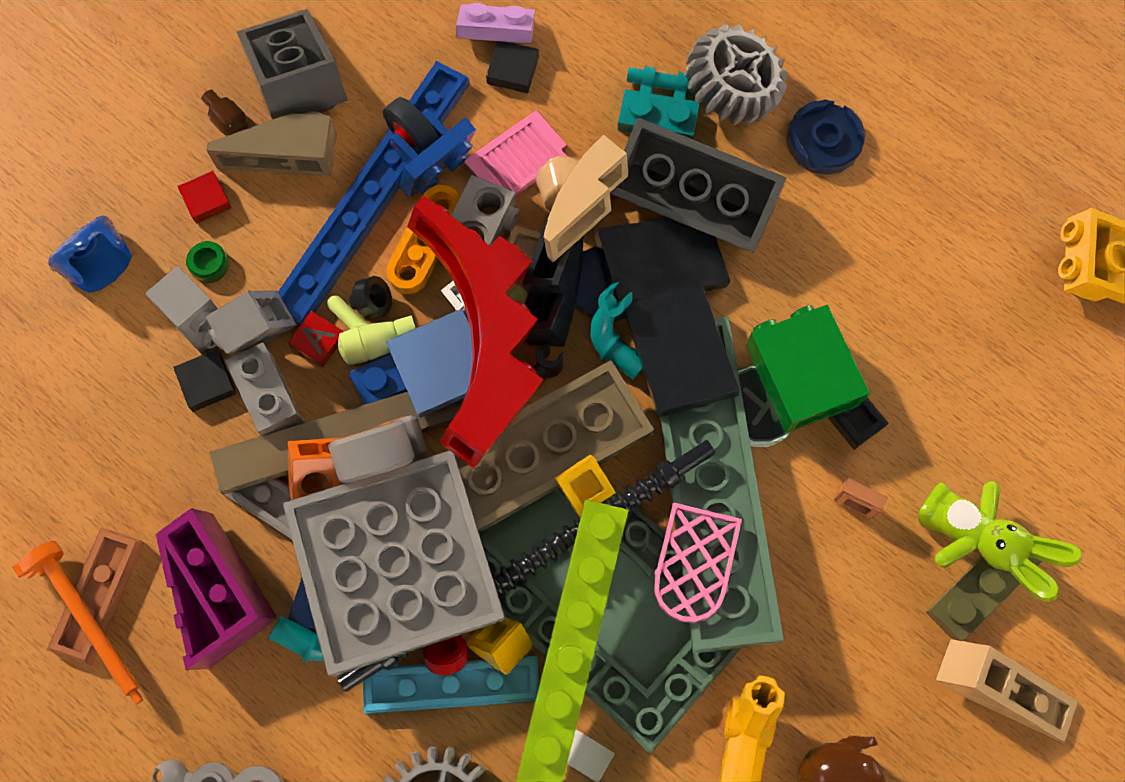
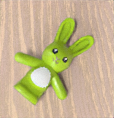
[918,481,1082,602]

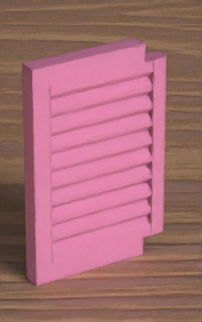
[464,110,567,197]

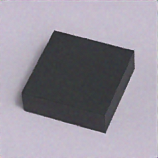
[486,41,539,93]
[173,349,237,412]

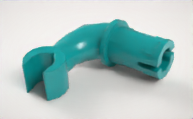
[590,282,643,380]
[268,615,324,663]

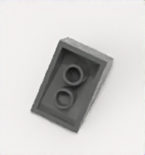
[237,9,347,120]

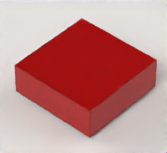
[177,170,232,224]

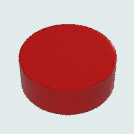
[423,635,468,675]

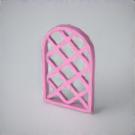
[654,503,742,623]

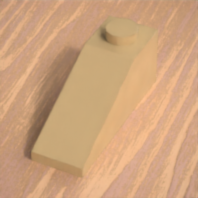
[936,639,1078,742]

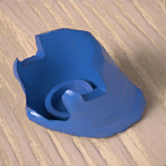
[48,216,132,293]

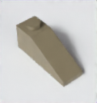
[207,111,337,176]

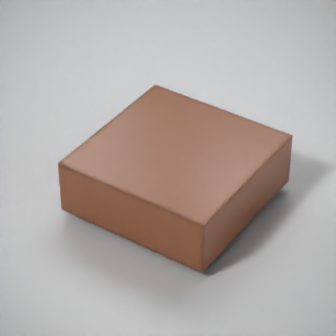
[834,478,888,519]

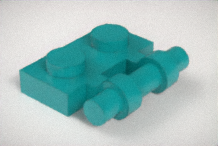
[617,66,700,139]

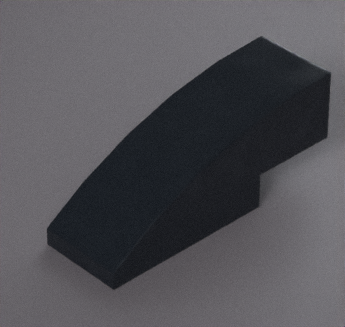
[522,219,584,347]

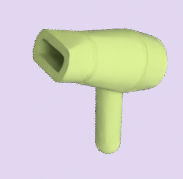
[327,296,416,365]

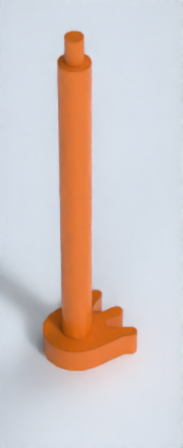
[12,541,143,705]

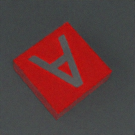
[287,311,344,368]

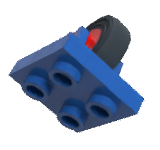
[383,97,476,198]

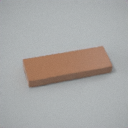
[47,527,144,665]

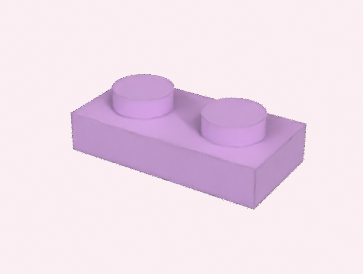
[456,3,535,44]

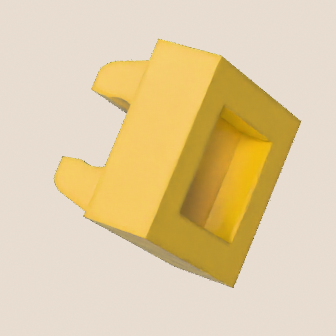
[554,455,616,516]

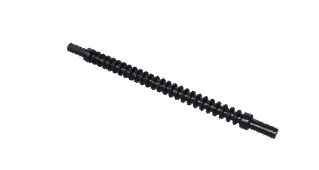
[337,440,716,692]

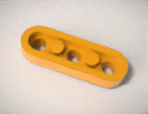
[387,185,460,294]

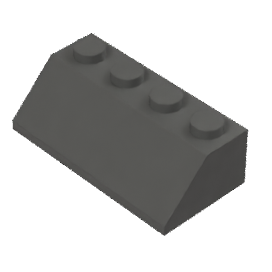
[610,118,786,253]

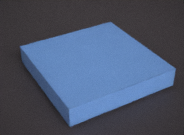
[386,309,473,418]

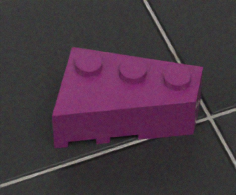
[156,508,278,670]

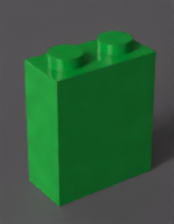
[746,304,870,434]

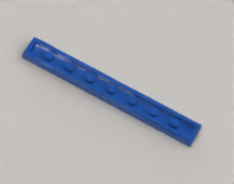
[278,61,470,326]

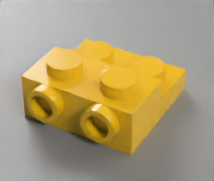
[1058,208,1125,304]

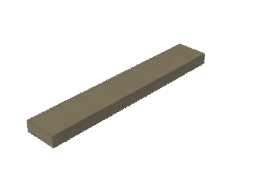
[209,392,462,495]

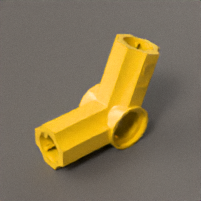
[719,675,785,782]

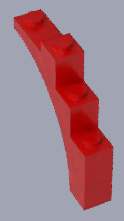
[407,196,543,469]

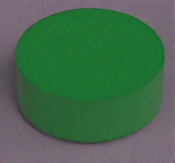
[186,241,229,283]

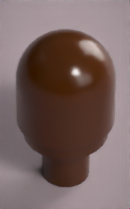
[201,89,248,136]

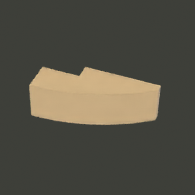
[544,135,628,262]

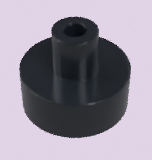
[349,276,392,319]

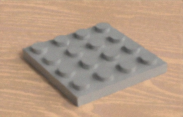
[283,451,505,677]

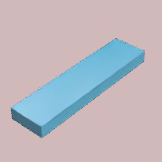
[363,656,539,714]

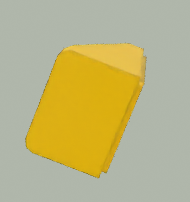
[466,617,533,675]

